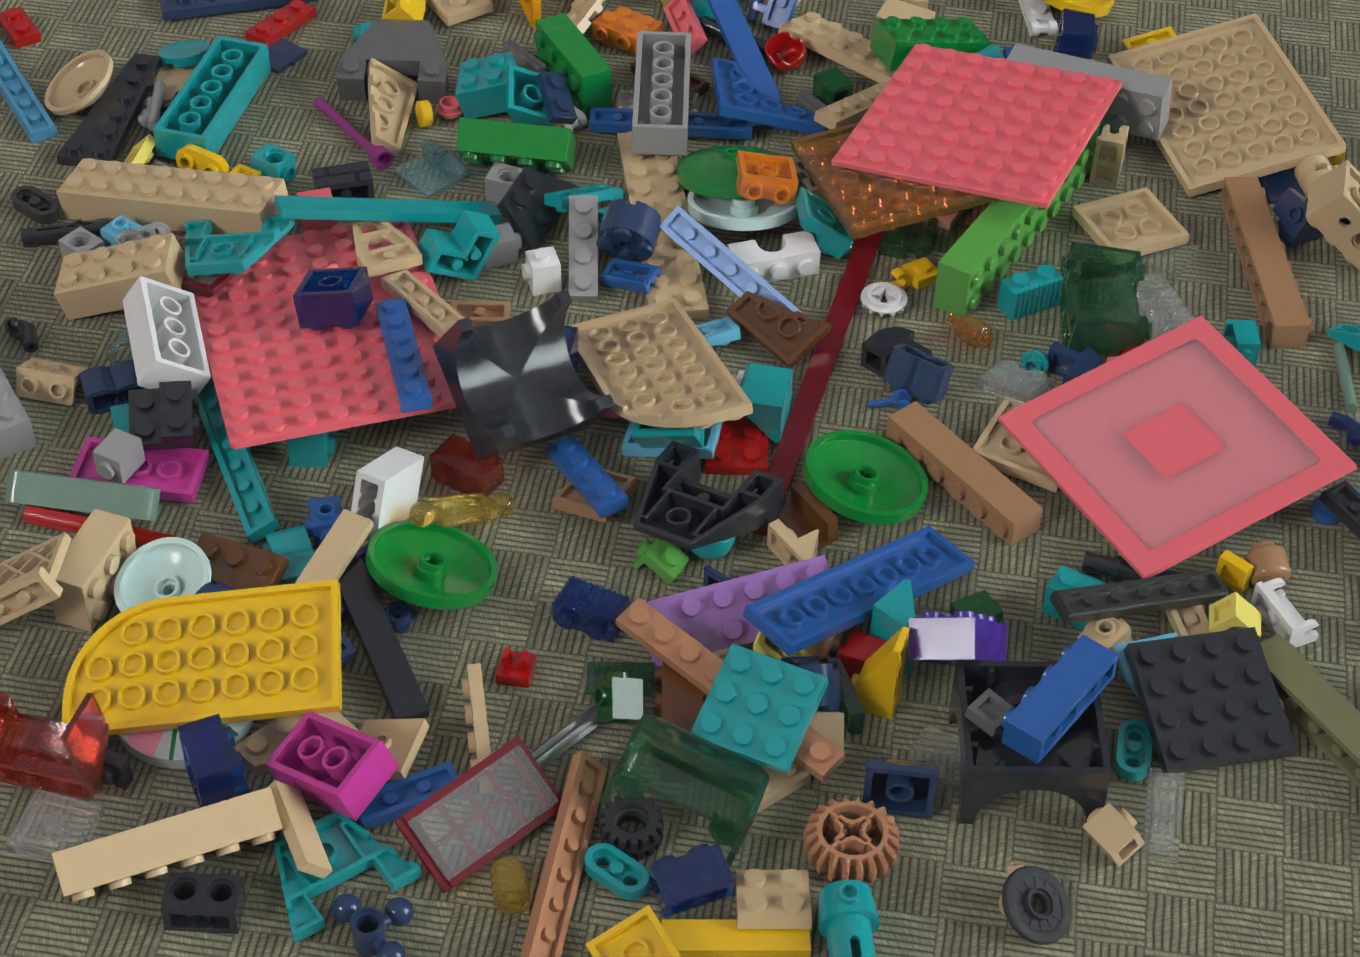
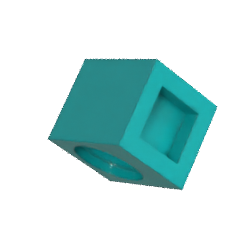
[250,142,297,184]

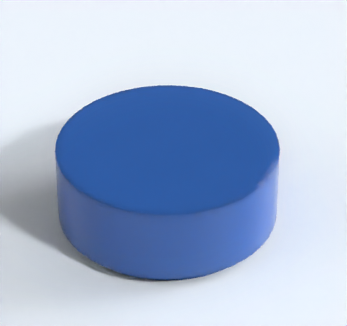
[1310,496,1341,525]

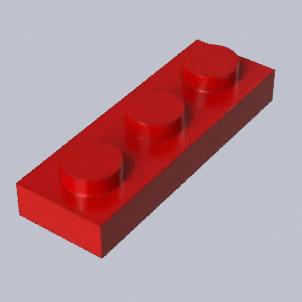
[245,0,316,47]

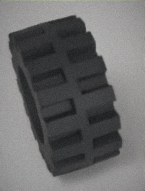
[599,793,664,861]

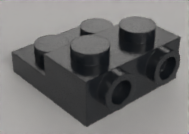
[128,380,200,450]

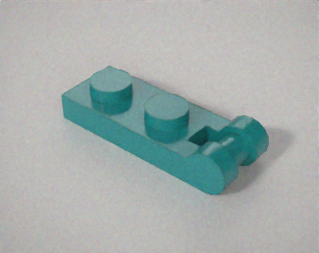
[544,184,624,212]

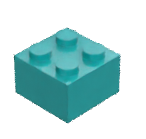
[455,52,517,118]

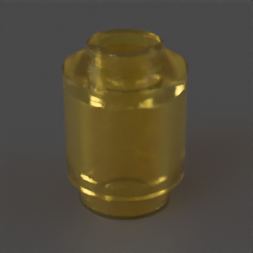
[490,857,531,914]

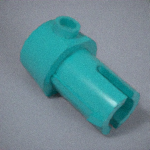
[818,880,881,957]

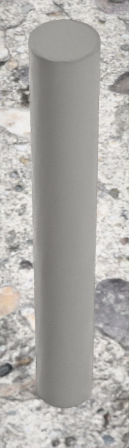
[147,81,165,131]

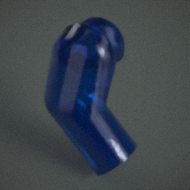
[1328,411,1360,446]

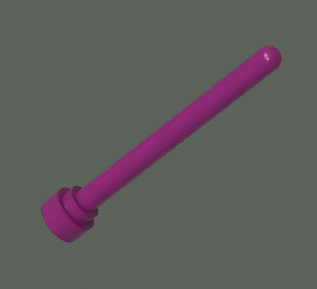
[313,97,394,171]

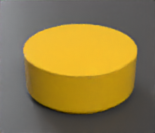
[415,100,433,128]

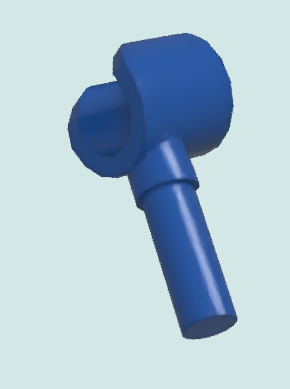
[868,389,912,410]

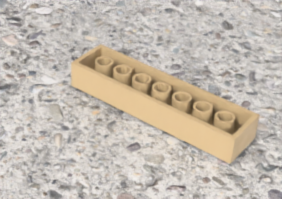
[56,158,289,235]

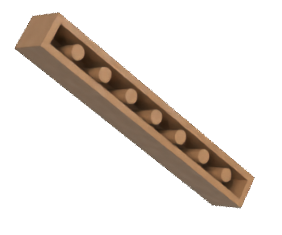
[1220,176,1313,348]

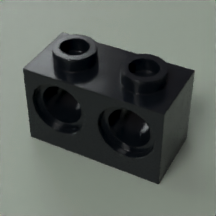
[160,871,246,934]

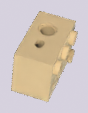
[1306,160,1360,271]

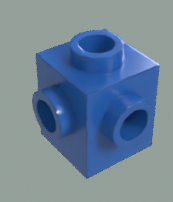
[304,495,343,549]

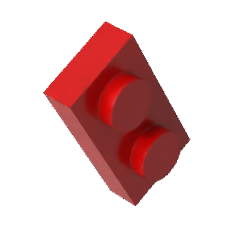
[0,6,41,49]

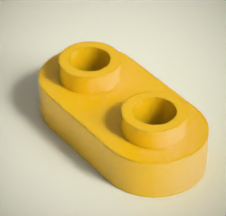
[175,144,230,173]

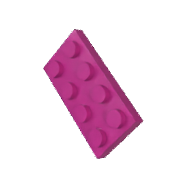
[70,437,210,503]

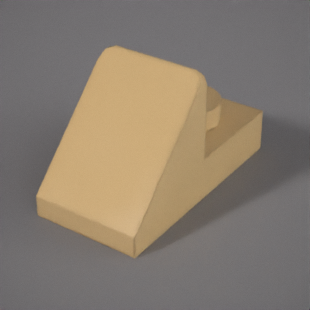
[767,519,819,565]

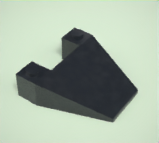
[633,441,784,550]

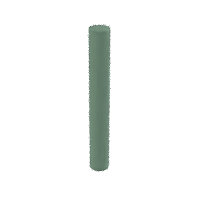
[1333,343,1358,413]

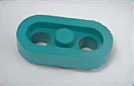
[1114,719,1153,782]
[585,843,649,900]

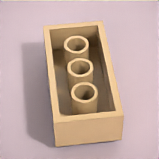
[54,233,185,320]

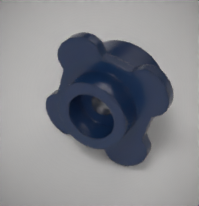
[385,601,417,634]

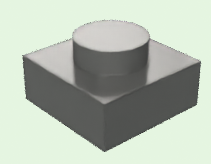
[965,688,1015,737]

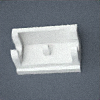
[1251,578,1319,648]

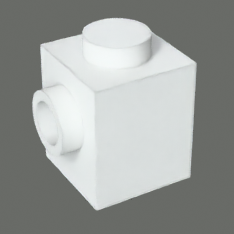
[521,246,561,296]

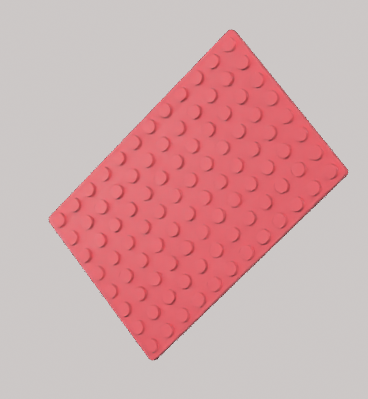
[184,222,457,449]

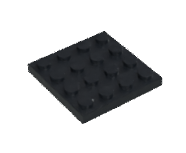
[1124,627,1297,775]

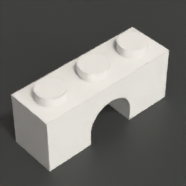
[727,231,821,282]

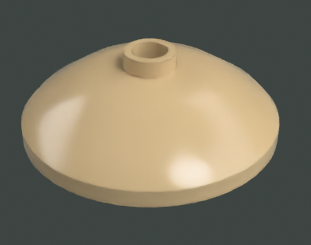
[45,49,113,115]

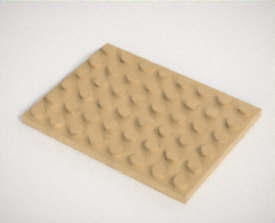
[1108,13,1346,198]

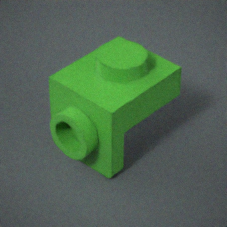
[631,538,690,585]

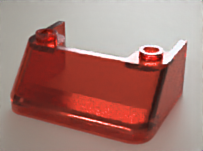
[0,691,110,801]

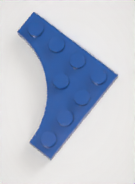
[709,57,826,136]

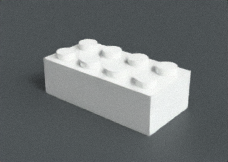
[122,276,211,394]

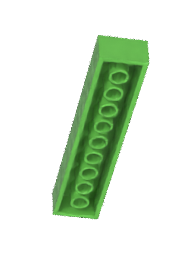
[933,123,1100,319]

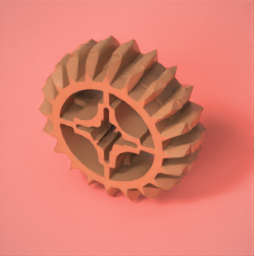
[803,795,900,884]

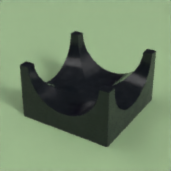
[432,290,615,462]
[948,660,1112,824]

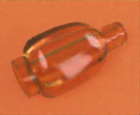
[947,313,994,348]

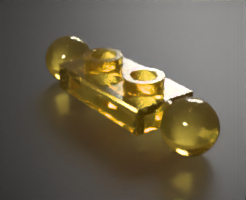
[409,492,515,527]

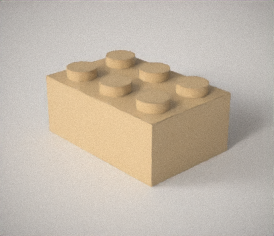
[52,508,136,632]

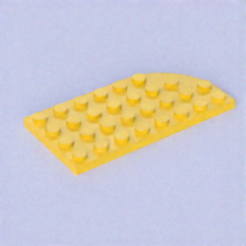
[61,579,342,738]

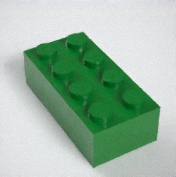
[533,13,612,120]
[870,16,992,71]
[456,117,577,175]

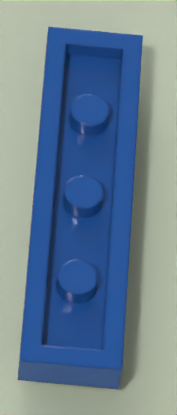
[545,435,630,518]

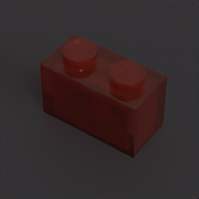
[430,434,504,503]

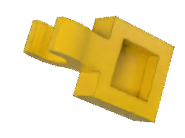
[890,257,938,290]

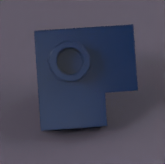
[1272,188,1322,248]

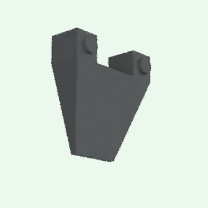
[337,19,449,104]

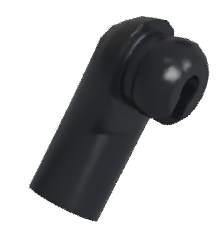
[4,317,39,353]

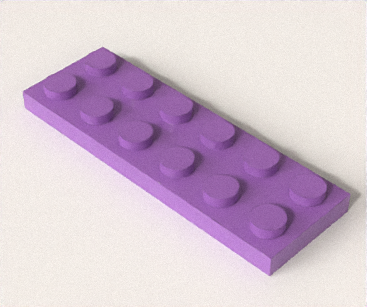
[646,555,829,669]

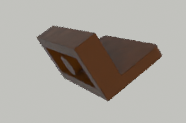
[777,480,838,550]

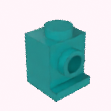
[1222,320,1261,366]

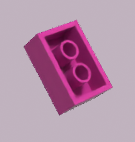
[265,712,399,821]

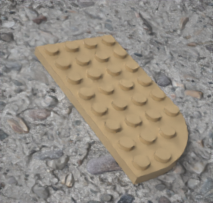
[565,298,753,429]

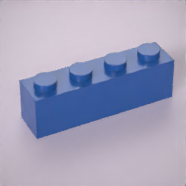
[1001,635,1119,764]

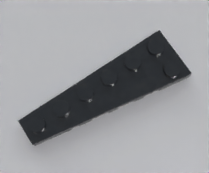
[57,53,162,166]

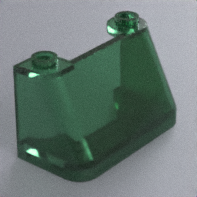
[1059,241,1153,354]

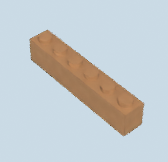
[886,401,1043,547]

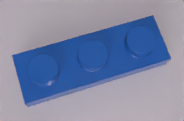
[358,761,463,830]

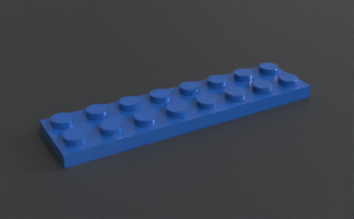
[743,525,975,656]

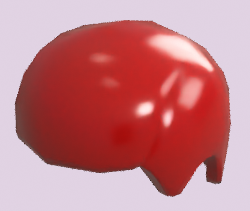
[764,31,807,72]

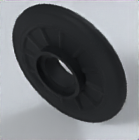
[1002,866,1071,945]

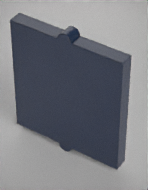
[268,38,308,74]
[1258,167,1306,204]

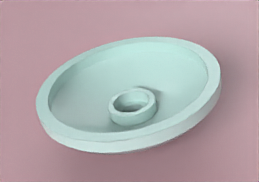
[114,537,212,612]

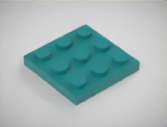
[689,644,829,775]

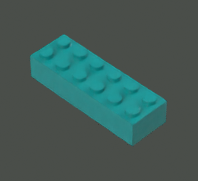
[153,36,271,160]

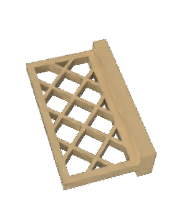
[0,532,72,625]

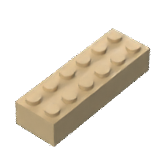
[51,787,283,902]

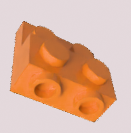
[592,6,664,56]
[736,150,799,204]

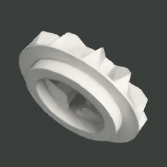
[861,282,907,318]

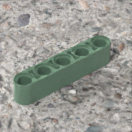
[4,469,161,521]

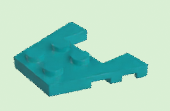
[184,215,295,277]
[273,812,422,943]

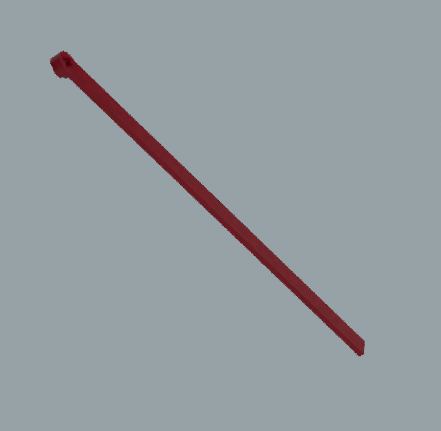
[751,175,904,536]

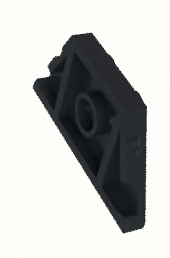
[497,167,578,251]

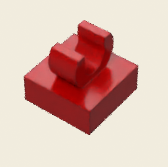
[496,647,537,688]

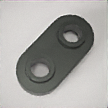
[11,185,60,224]

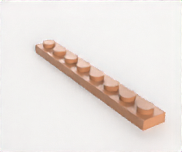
[616,597,846,783]
[520,750,607,957]

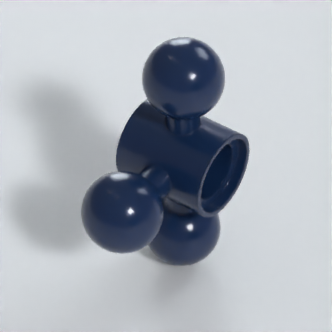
[332,893,414,957]

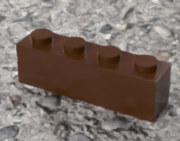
[653,661,703,782]

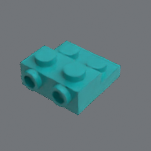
[795,186,853,259]

